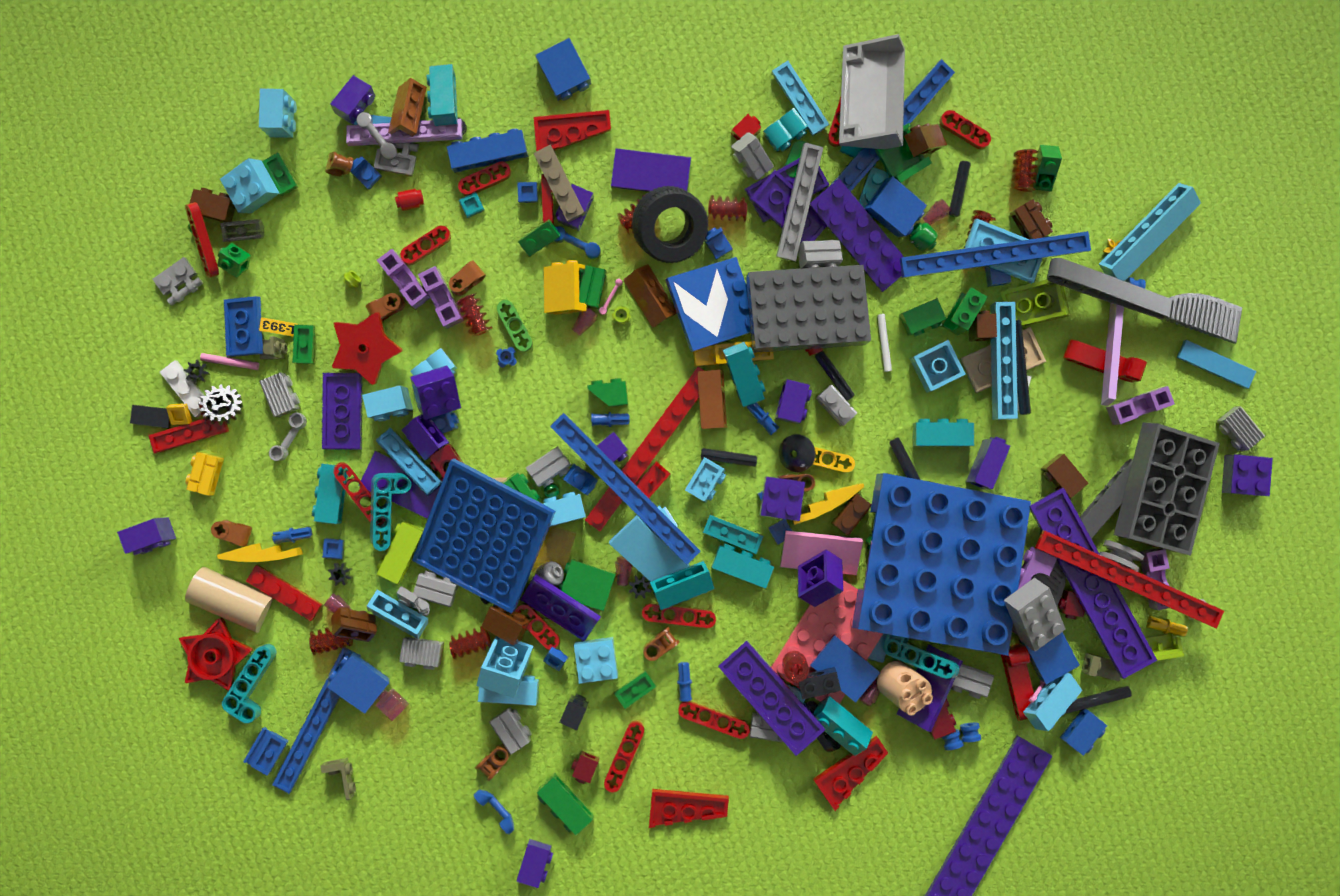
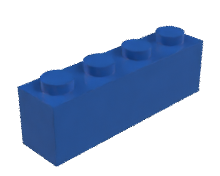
[447,129,529,173]

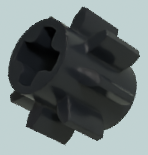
[183,360,210,385]
[328,562,353,586]
[629,576,652,599]

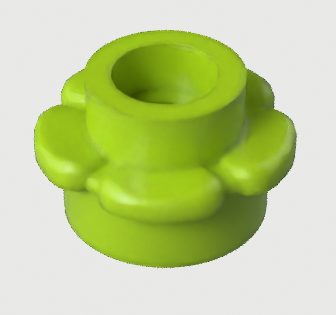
[343,270,361,288]
[612,306,631,325]

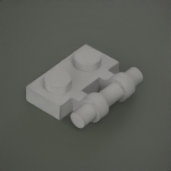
[374,142,419,176]
[153,257,203,306]
[397,587,430,617]

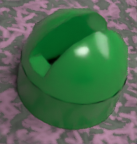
[544,483,560,498]

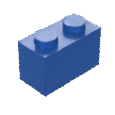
[1060,709,1108,756]

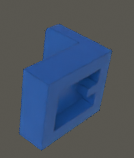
[350,157,382,189]
[705,228,733,260]
[431,411,459,434]
[563,464,598,495]

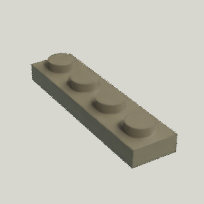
[533,144,585,223]

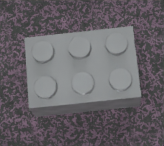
[1004,578,1065,652]

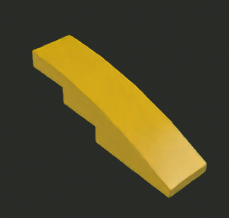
[693,342,774,367]
[791,483,864,525]
[217,543,303,562]

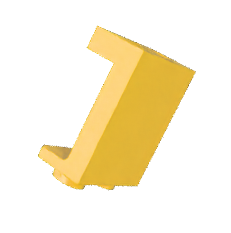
[544,260,586,315]

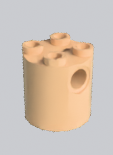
[877,661,933,715]

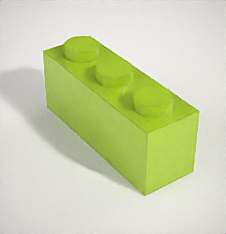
[377,521,424,584]

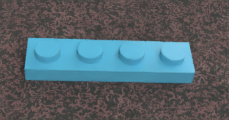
[772,61,829,136]

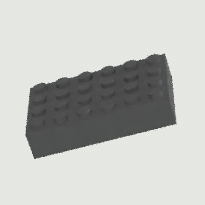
[746,265,871,353]
[1114,422,1220,556]

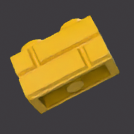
[185,452,224,495]

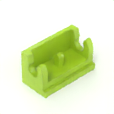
[1145,633,1184,661]

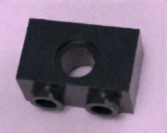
[797,667,841,699]
[559,694,589,730]

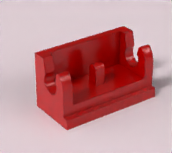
[636,461,671,498]

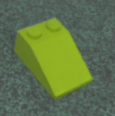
[1001,280,1070,326]

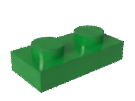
[262,152,298,196]
[518,219,561,257]
[292,324,315,364]
[614,670,656,709]

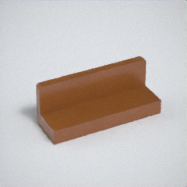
[388,78,427,137]
[624,264,677,328]
[698,370,727,429]

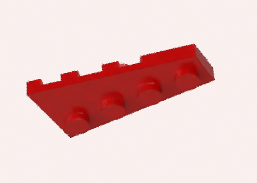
[533,110,611,151]
[813,736,888,811]
[649,789,729,828]

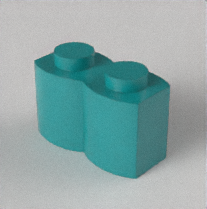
[763,108,808,152]

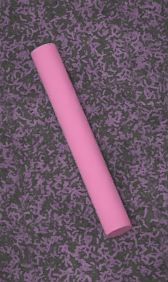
[200,353,259,370]

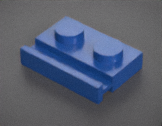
[243,727,289,776]

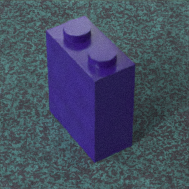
[966,437,1010,489]

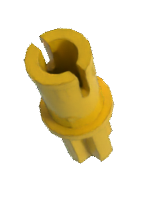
[1146,616,1188,637]

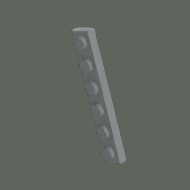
[776,143,823,261]

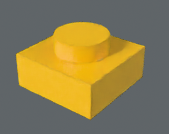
[166,404,192,425]

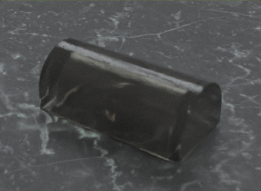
[220,219,264,242]

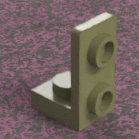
[260,336,288,360]
[1081,653,1121,681]
[321,758,356,800]

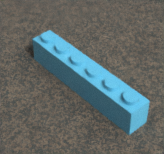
[1099,183,1201,281]
[990,302,1018,420]

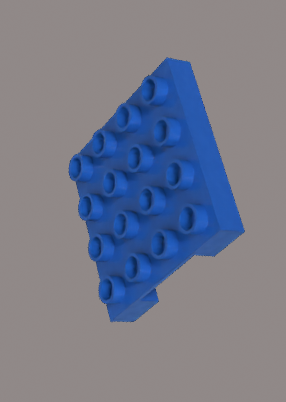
[852,473,1031,655]

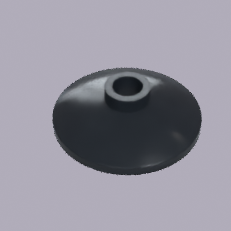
[779,434,816,472]

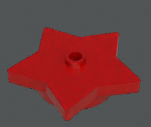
[332,312,403,385]
[179,617,253,691]

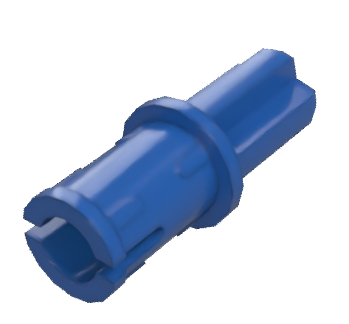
[747,403,779,435]
[591,412,630,427]
[272,527,313,544]
[677,662,692,702]

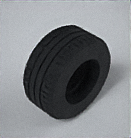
[631,186,709,263]

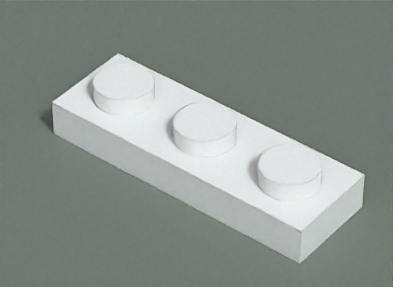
[160,360,210,417]

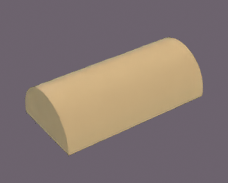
[185,567,274,633]

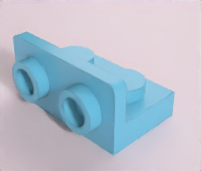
[685,457,726,502]

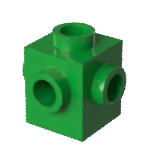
[217,243,251,278]

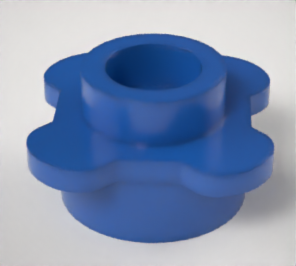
[496,347,517,368]

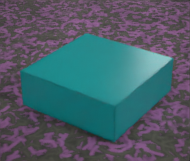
[459,192,485,218]

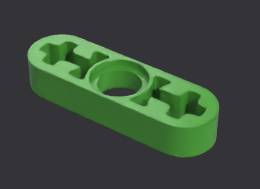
[497,300,533,352]

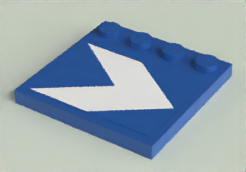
[665,257,751,352]

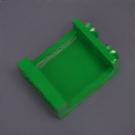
[874,123,932,183]
[942,288,987,335]
[558,559,616,611]

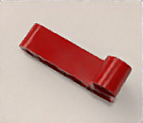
[1063,340,1147,383]
[1001,644,1034,721]

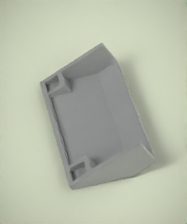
[839,34,905,149]

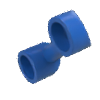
[554,226,601,259]
[474,790,514,835]

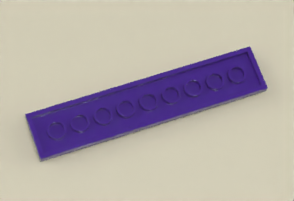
[1030,488,1157,679]
[925,735,1052,896]

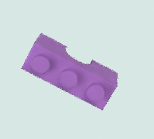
[377,249,431,309]
[418,266,464,329]
[1106,386,1175,425]
[1018,547,1057,589]
[1139,548,1169,610]

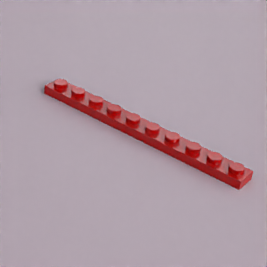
[585,367,704,531]
[1035,530,1224,629]

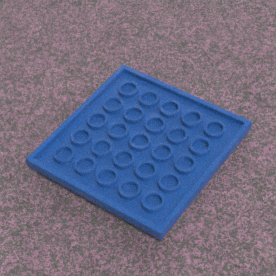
[412,459,556,613]

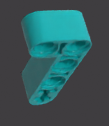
[370,473,411,551]
[883,634,959,679]
[222,644,277,723]

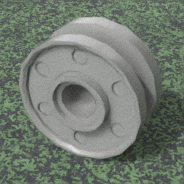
[1100,540,1144,572]

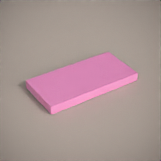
[780,531,863,575]

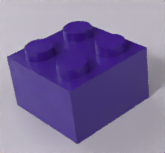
[410,365,461,420]
[775,379,812,424]
[1222,455,1273,496]
[759,477,805,521]
[117,517,176,556]
[798,550,843,607]

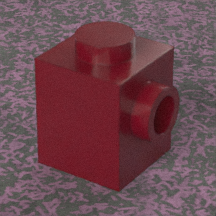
[1058,590,1085,620]
[571,751,599,784]

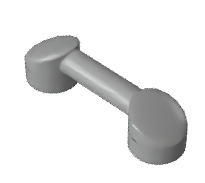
[357,112,397,160]
[269,412,307,461]

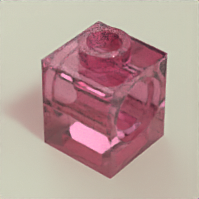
[376,688,409,721]

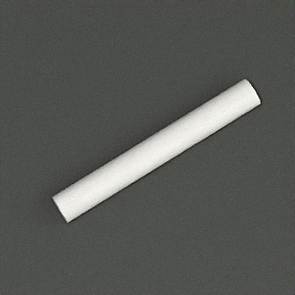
[877,314,892,372]

